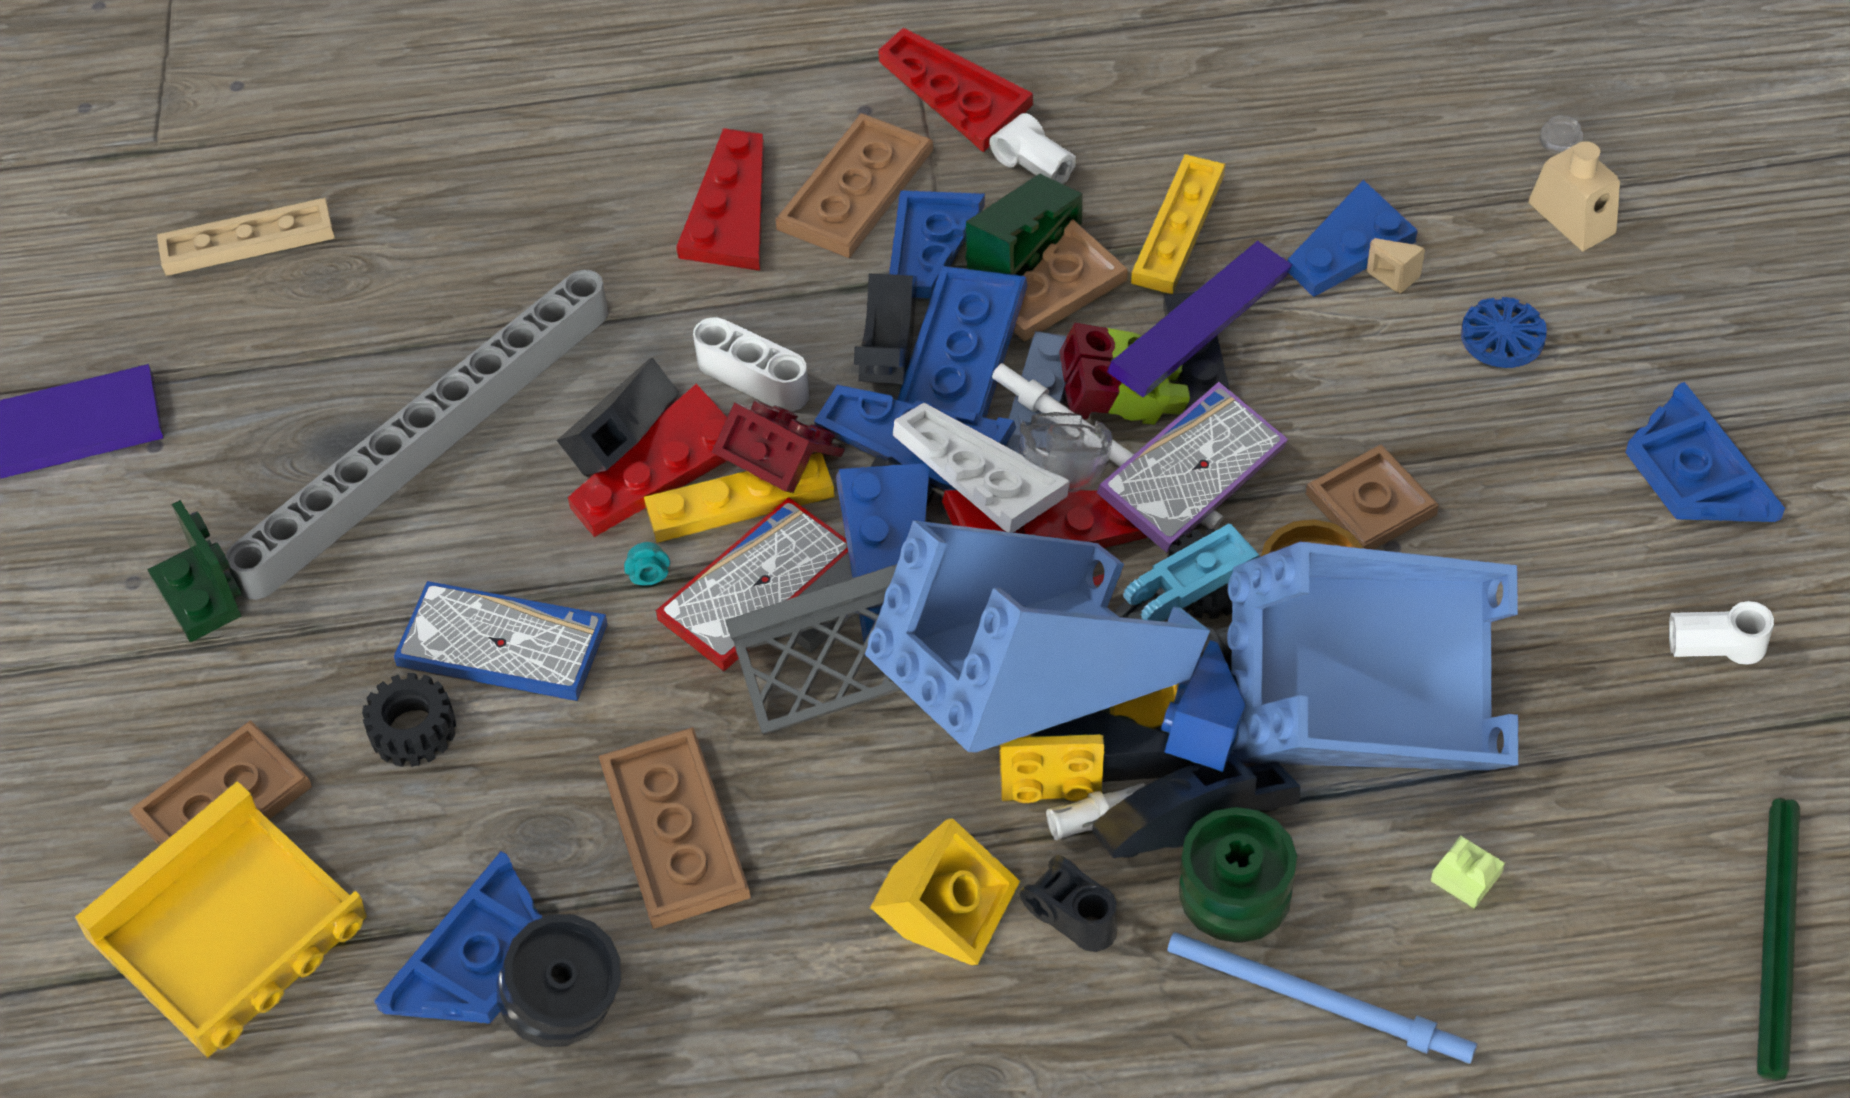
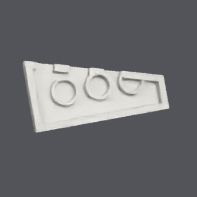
[893,403,1070,533]

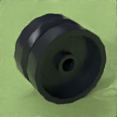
[496,914,621,1047]

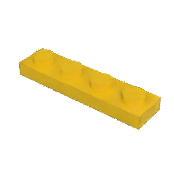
[1131,154,1225,294]
[644,452,835,543]

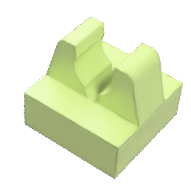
[1431,836,1505,909]

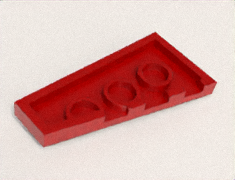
[878,27,1033,153]
[676,128,764,271]
[568,383,727,537]

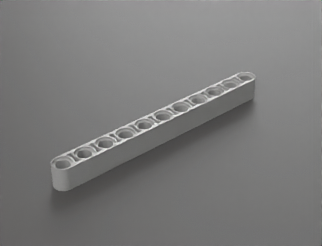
[226,270,609,600]

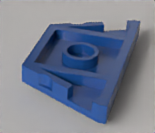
[1625,382,1785,522]
[374,851,542,1024]

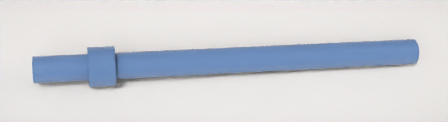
[1167,932,1477,1064]

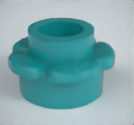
[624,542,670,586]

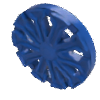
[1461,297,1547,368]

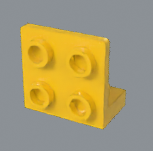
[999,734,1104,803]

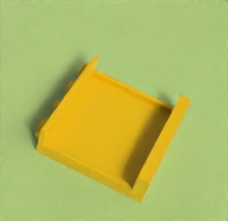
[75,781,367,1058]

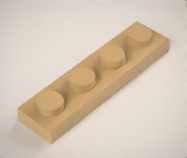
[157,198,335,276]

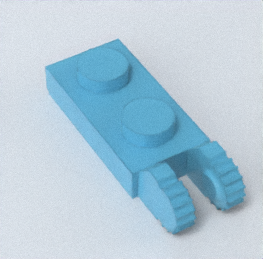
[1123,524,1260,621]

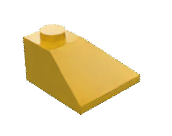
[870,818,1020,965]

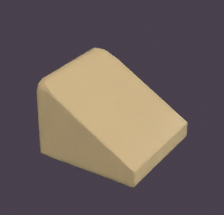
[1366,238,1425,294]

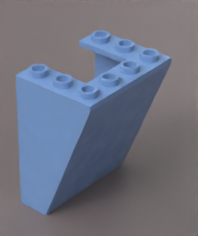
[865,520,1210,752]
[1227,542,1518,771]

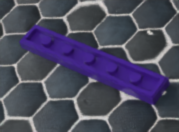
[1107,241,1292,398]

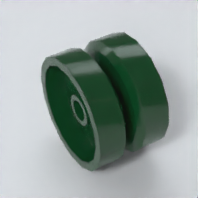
[1179,807,1297,943]

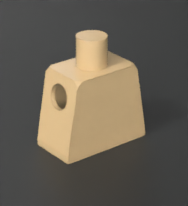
[1529,141,1620,252]

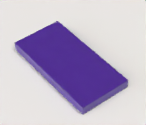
[0,364,164,479]

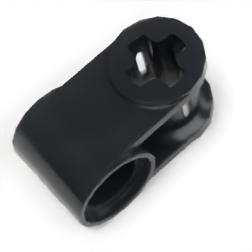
[1019,855,1117,952]

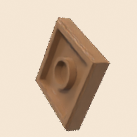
[1306,445,1439,550]

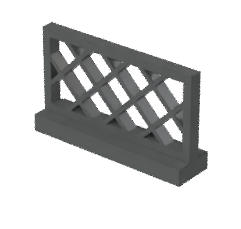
[725,564,902,735]

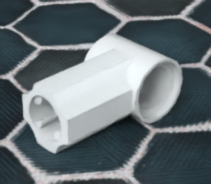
[989,113,1076,184]
[1669,601,1774,665]

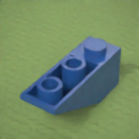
[1161,640,1245,772]

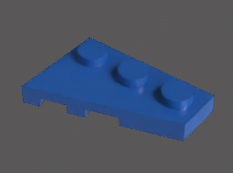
[1288,180,1418,297]
[889,190,985,298]

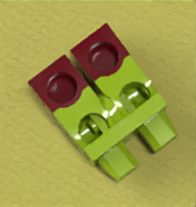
[1059,322,1190,425]

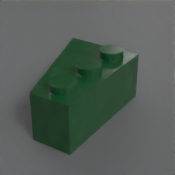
[965,173,1083,276]

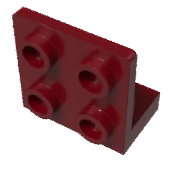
[712,400,845,493]

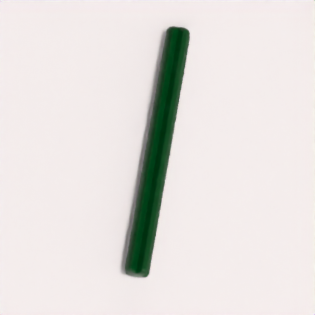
[1757,797,1800,1081]

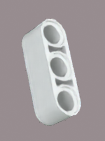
[693,317,809,411]

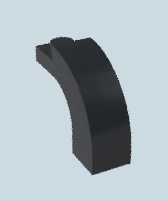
[854,273,917,384]

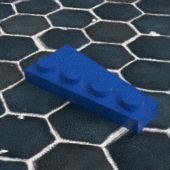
[814,385,1017,490]
[836,463,930,642]

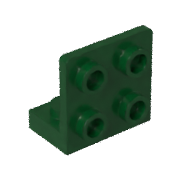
[147,500,242,643]

